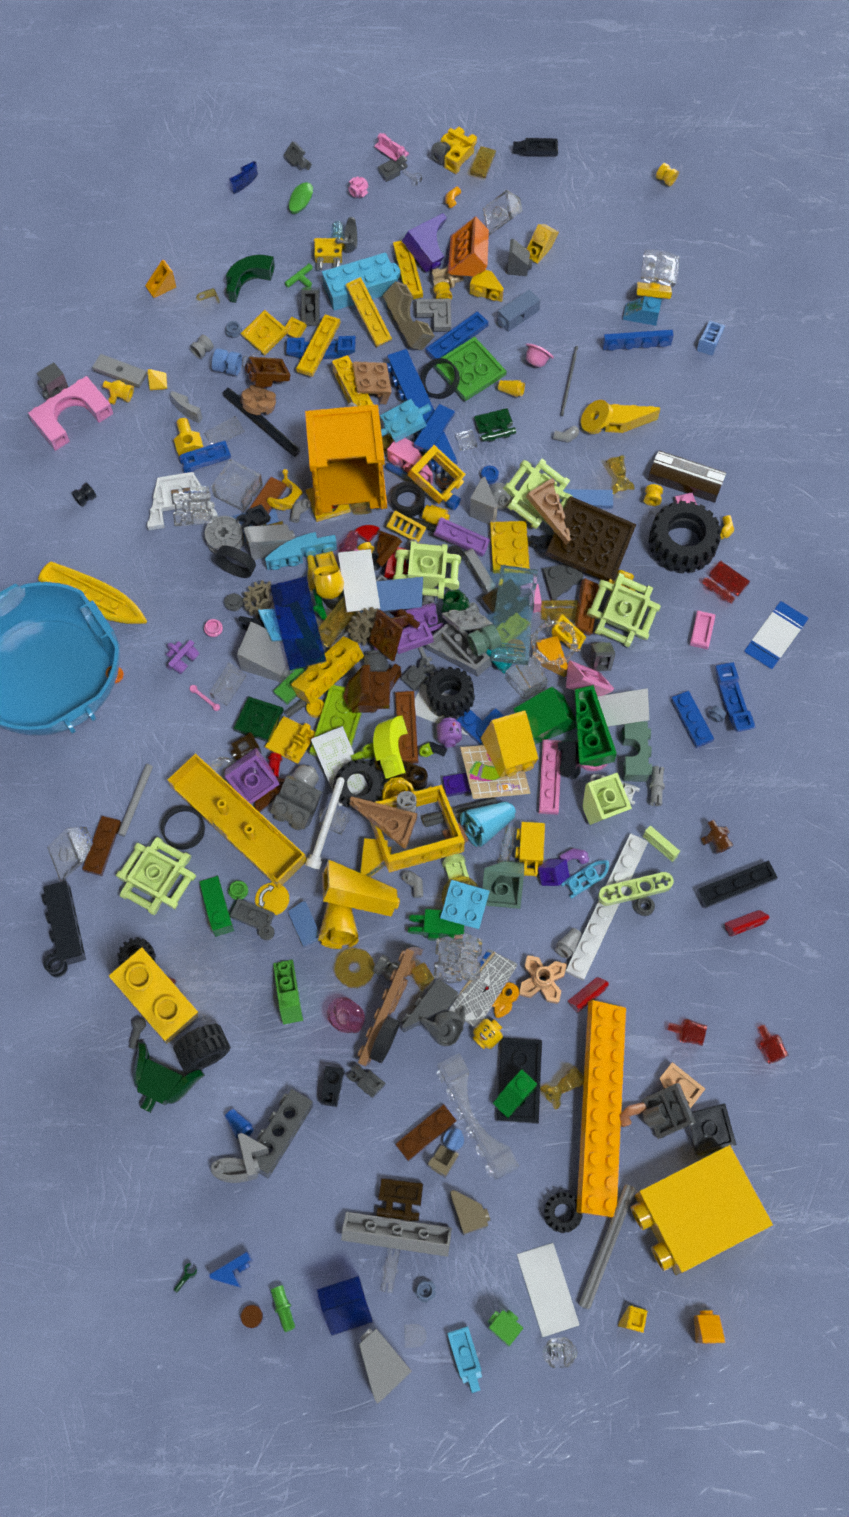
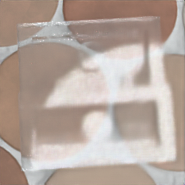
[640,250,680,287]

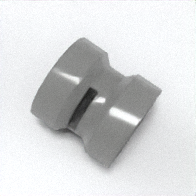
[189,334,214,359]

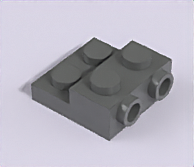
[270,775,323,830]

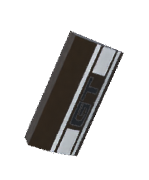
[648,450,726,503]

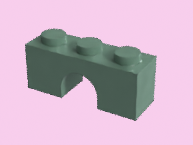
[622,721,652,782]

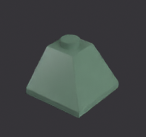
[483,861,524,909]

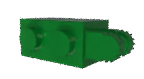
[408,909,464,942]

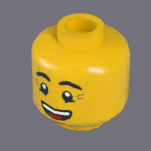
[473,1019,503,1049]

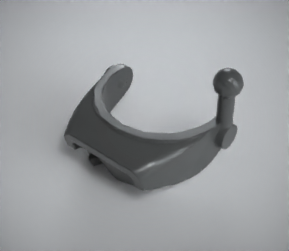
[335,217,358,253]

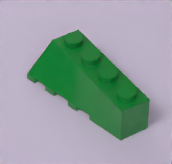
[573,685,617,767]

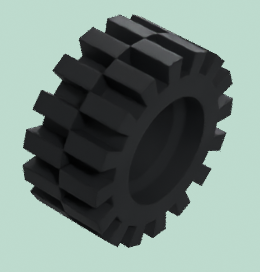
[117,937,156,965]
[543,1192,583,1233]

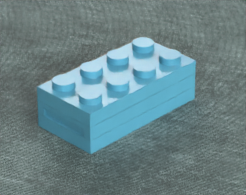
[322,253,400,311]

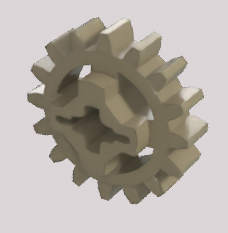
[243,580,284,619]
[347,607,379,646]

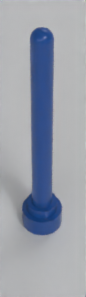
[385,463,461,510]

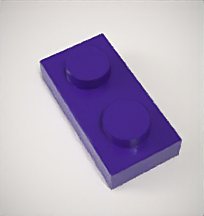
[443,773,472,797]

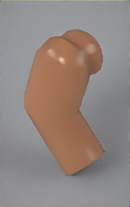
[619,1102,646,1127]

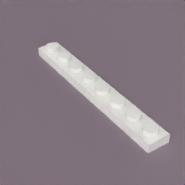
[565,833,648,981]

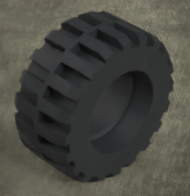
[648,501,721,573]

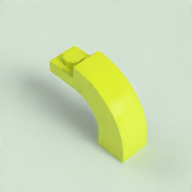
[373,716,408,779]

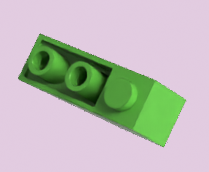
[273,960,303,1025]

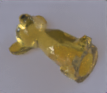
[606,455,635,494]
[540,1066,584,1110]

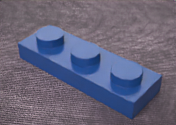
[671,691,714,748]

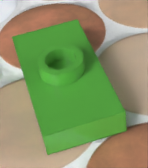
[273,666,305,705]

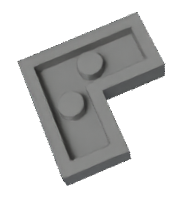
[417,299,451,331]

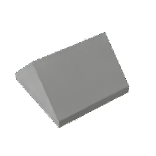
[470,477,498,525]

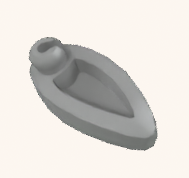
[211,1158,259,1183]

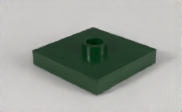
[233,696,284,742]

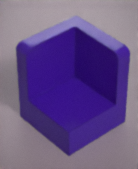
[538,859,570,886]

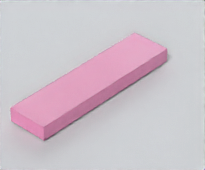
[539,740,562,815]

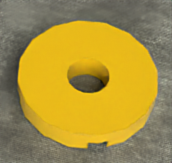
[581,399,613,434]

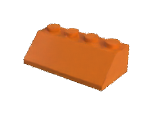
[448,216,489,276]

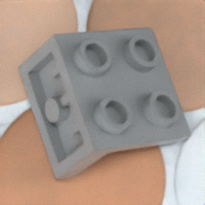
[442,608,493,633]

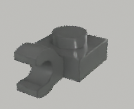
[284,141,312,170]
[378,155,408,182]
[347,1064,386,1098]

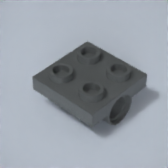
[642,1083,696,1139]

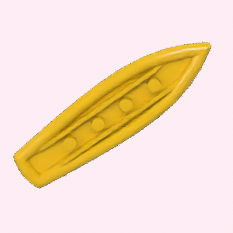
[38,561,147,624]

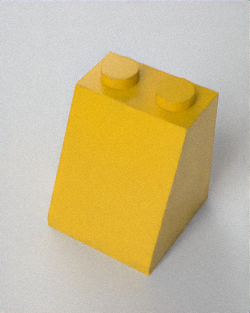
[481,711,539,777]

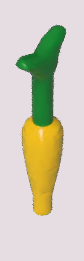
[307,555,328,621]

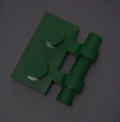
[474,408,516,442]

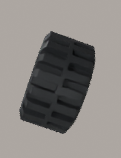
[426,667,475,719]
[333,759,384,810]
[173,1024,231,1072]

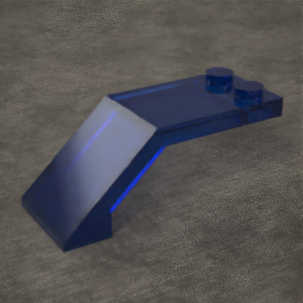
[271,576,327,671]

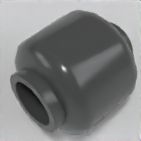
[363,650,389,672]

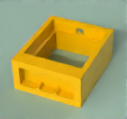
[407,445,466,504]

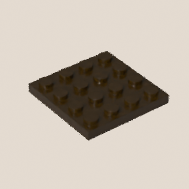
[545,496,637,582]

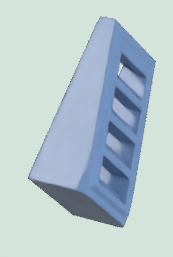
[697,321,725,356]

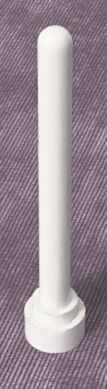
[305,777,344,870]

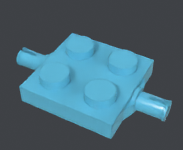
[380,399,432,443]

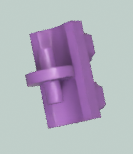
[405,602,438,628]
[166,639,200,674]

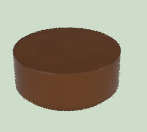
[241,1305,263,1328]

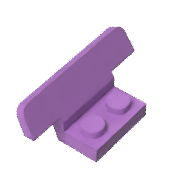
[374,621,444,654]

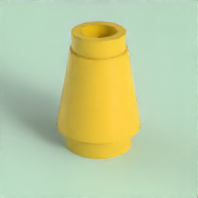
[498,380,525,397]

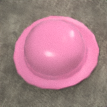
[525,343,554,367]

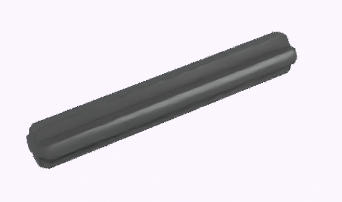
[423,797,498,827]

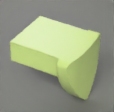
[442,854,469,883]

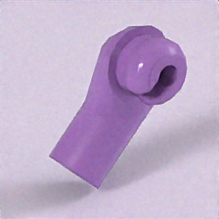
[559,848,589,864]

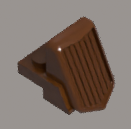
[343,665,390,713]

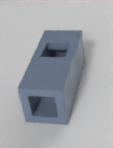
[497,289,540,332]

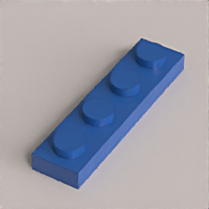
[426,311,489,359]
[602,329,674,351]

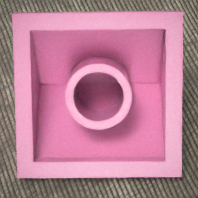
[566,660,614,696]

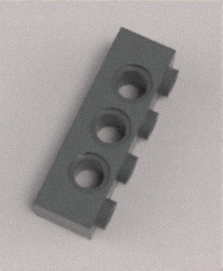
[253,1089,313,1179]

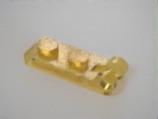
[313,596,357,647]

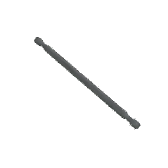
[560,346,578,416]

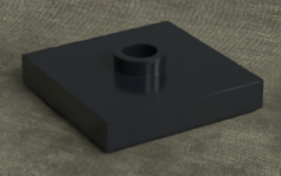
[688,1103,737,1155]

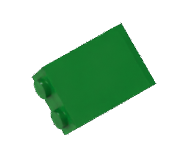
[513,686,577,745]

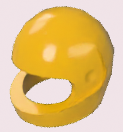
[312,565,344,599]

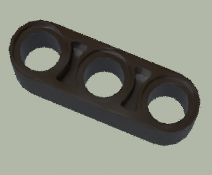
[374,758,428,790]

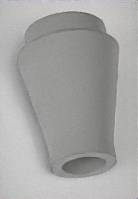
[555,928,582,958]

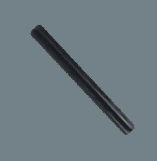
[223,388,300,457]

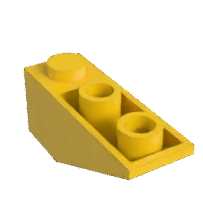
[605,404,660,433]

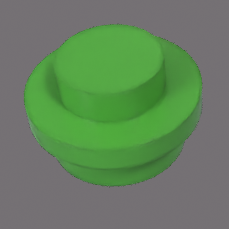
[228,881,248,900]

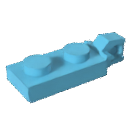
[447,1326,482,1393]

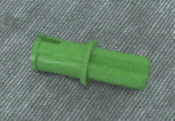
[270,1285,295,1332]

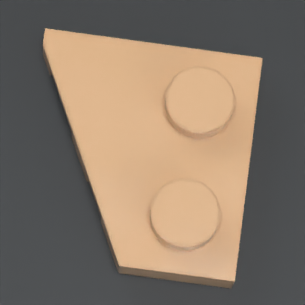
[659,1062,705,1108]

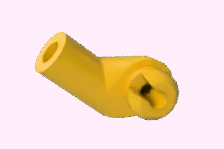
[720,515,734,540]

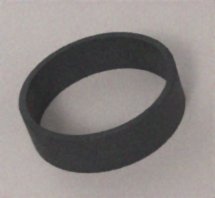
[420,358,460,399]
[214,546,256,578]
[161,806,205,850]
[370,1016,400,1063]

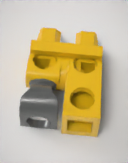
[431,126,477,174]

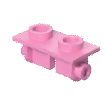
[374,133,409,162]

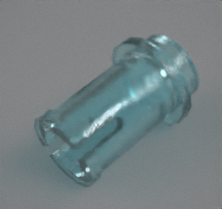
[331,221,345,240]

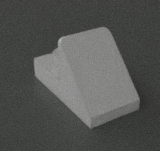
[238,1133,269,1181]

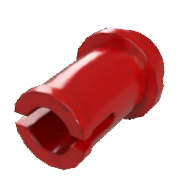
[268,753,283,778]

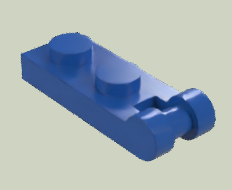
[179,441,231,473]

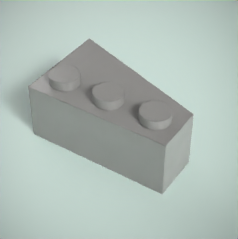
[426,622,492,676]

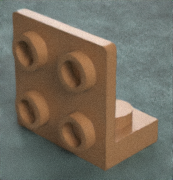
[352,362,392,404]

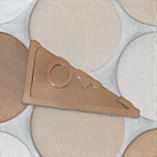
[526,478,571,545]
[350,796,417,849]

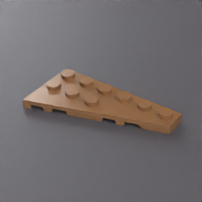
[358,946,424,1066]

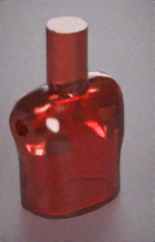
[667,1019,707,1046]
[758,1024,789,1064]

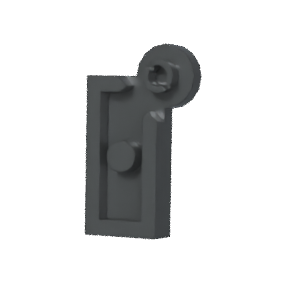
[230,898,275,941]

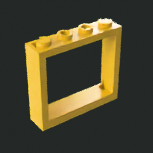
[370,785,465,873]

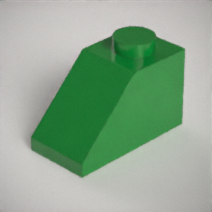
[493,1070,537,1118]

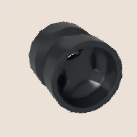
[71,482,97,507]

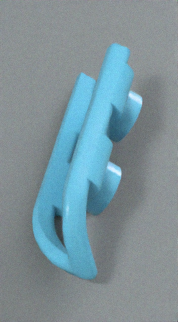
[561,860,609,899]

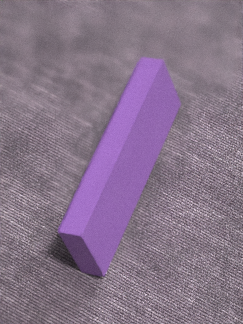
[434,517,490,557]

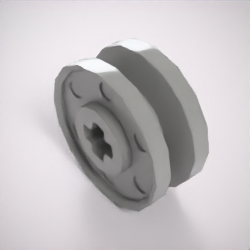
[205,516,244,557]

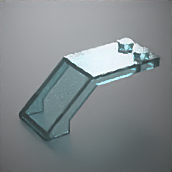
[490,565,538,665]

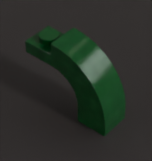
[226,255,275,303]

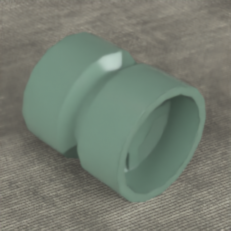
[467,624,502,657]

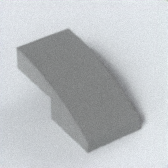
[170,391,202,423]

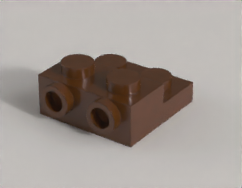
[245,357,291,388]

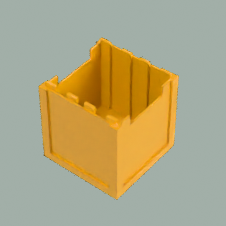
[305,404,387,515]

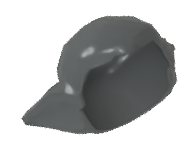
[420,1006,466,1047]

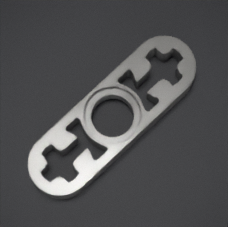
[463,548,496,595]

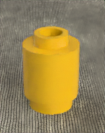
[422,505,450,525]

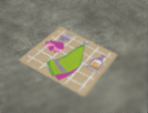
[460,745,531,799]

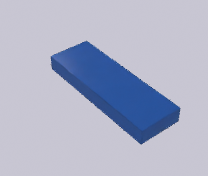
[414,404,455,453]

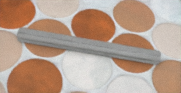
[579,1184,635,1309]

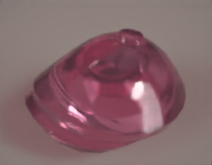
[327,997,365,1033]

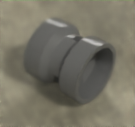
[373,955,400,982]

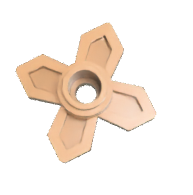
[519,955,566,1004]

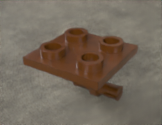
[369,609,420,661]

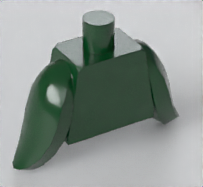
[133,1042,206,1113]

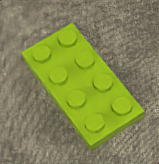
[310,685,362,757]

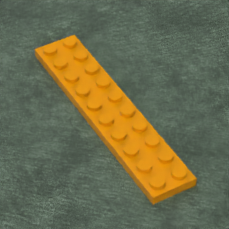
[576,1000,626,1218]

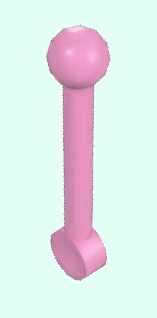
[190,685,220,711]

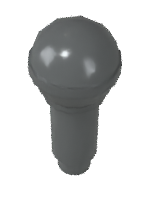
[129,1018,146,1049]

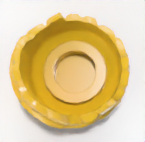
[382,777,414,800]

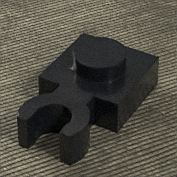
[236,504,271,530]

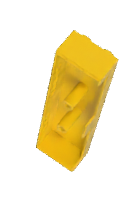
[167,753,306,888]

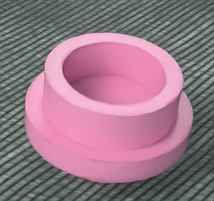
[204,619,223,637]

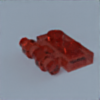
[702,560,750,604]

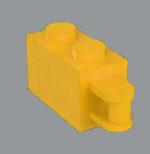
[515,822,545,877]

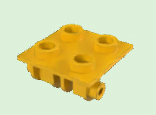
[265,716,316,764]

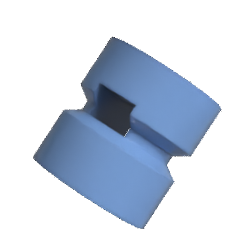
[212,348,242,376]

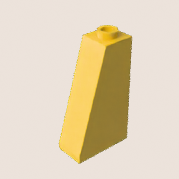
[322,860,400,917]

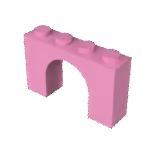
[28,376,113,451]

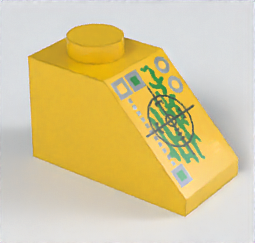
[361,838,392,878]

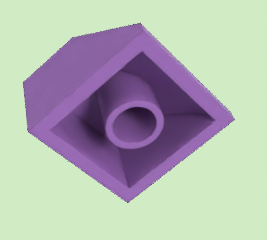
[225,748,279,804]

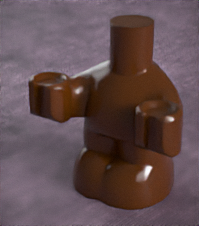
[701,820,734,854]

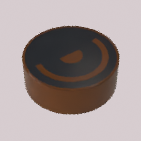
[436,471,454,490]

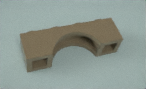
[382,281,435,350]

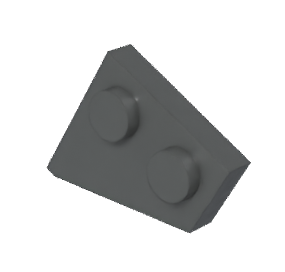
[543,564,584,602]

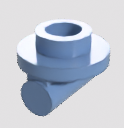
[443,1128,464,1151]

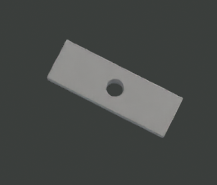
[93,354,148,388]

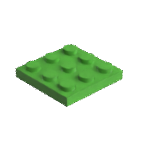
[434,337,507,401]

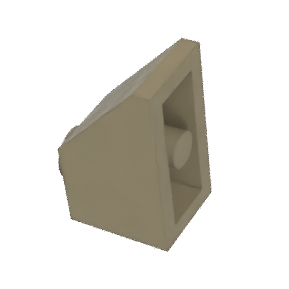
[450,1190,491,1235]

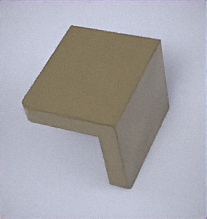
[428,1145,459,1178]

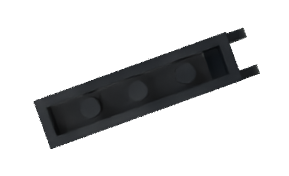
[41,881,86,978]

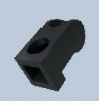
[558,742,581,780]
[321,1066,345,1107]

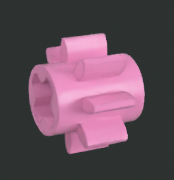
[348,176,369,198]

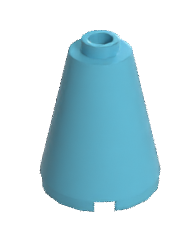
[460,801,516,847]

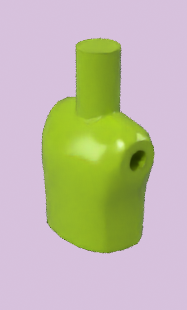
[350,742,376,761]

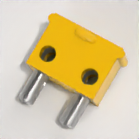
[314,238,344,271]

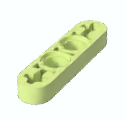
[598,872,674,906]

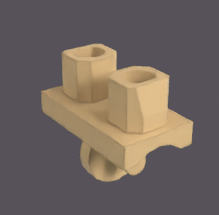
[432,264,464,288]

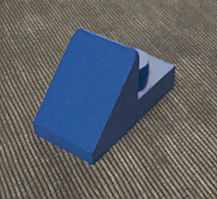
[209,1252,253,1288]

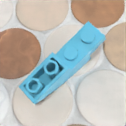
[265,532,337,570]

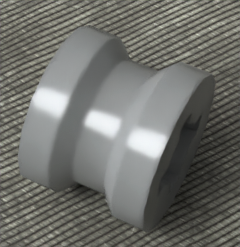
[397,791,416,813]

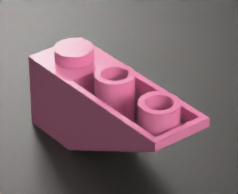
[387,438,433,485]

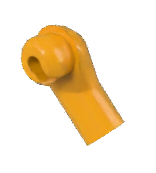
[445,186,461,208]

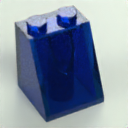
[317,1276,373,1336]

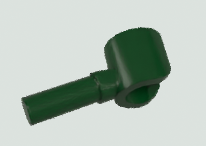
[173,1263,198,1293]

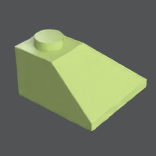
[583,773,632,825]

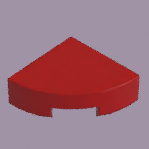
[354,525,380,542]

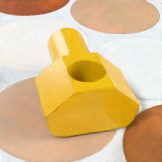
[174,418,203,456]

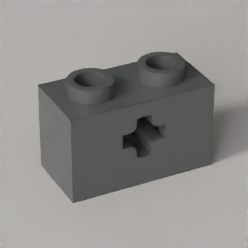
[36,362,68,401]

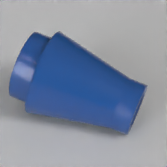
[225,1109,254,1138]

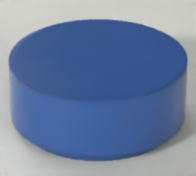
[481,465,499,484]

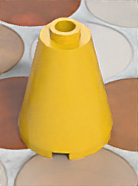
[318,903,359,949]

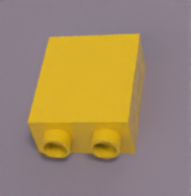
[109,948,198,1044]
[630,1145,773,1275]

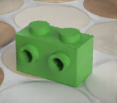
[487,1310,523,1347]

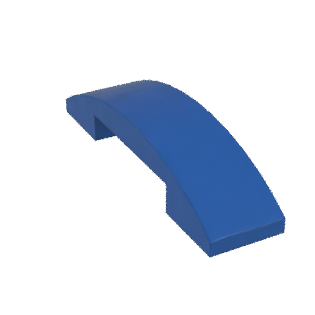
[286,336,356,360]
[715,662,756,732]

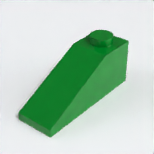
[199,876,234,937]

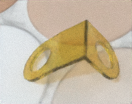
[196,288,220,303]

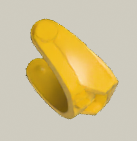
[267,469,303,510]

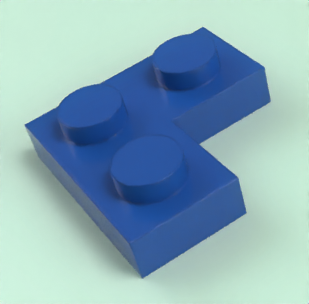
[456,708,504,745]

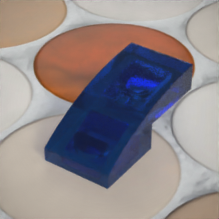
[229,161,258,194]

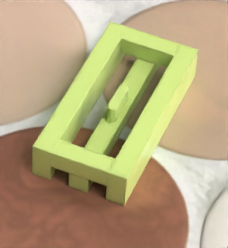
[643,826,680,862]

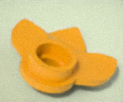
[492,982,520,1018]

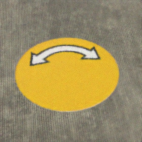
[255,883,289,915]

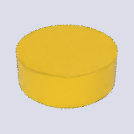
[306,699,324,718]

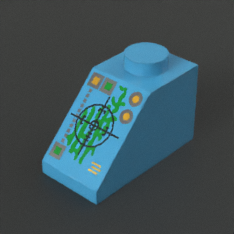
[623,296,662,326]

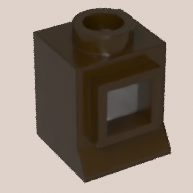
[230,732,262,761]

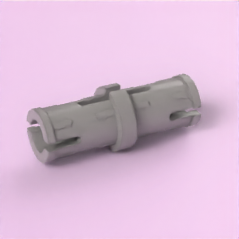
[649,766,665,806]

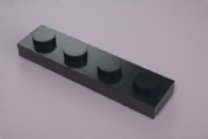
[697,860,778,909]

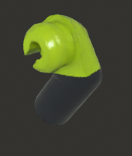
[419,742,448,757]

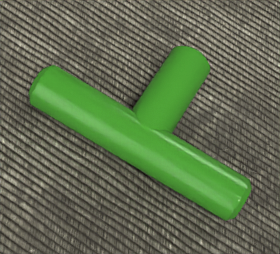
[285,263,313,288]

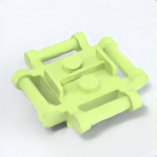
[503,459,573,529]
[393,541,461,599]
[587,573,661,648]
[115,837,196,915]

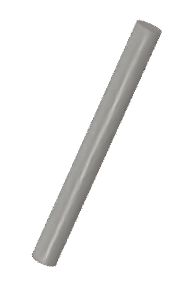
[118,764,153,837]

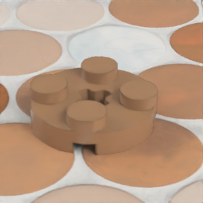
[240,384,276,415]

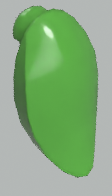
[289,182,313,214]

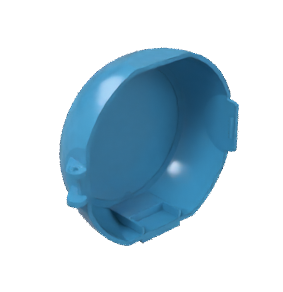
[0,582,120,736]

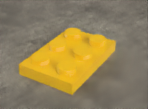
[490,521,530,573]

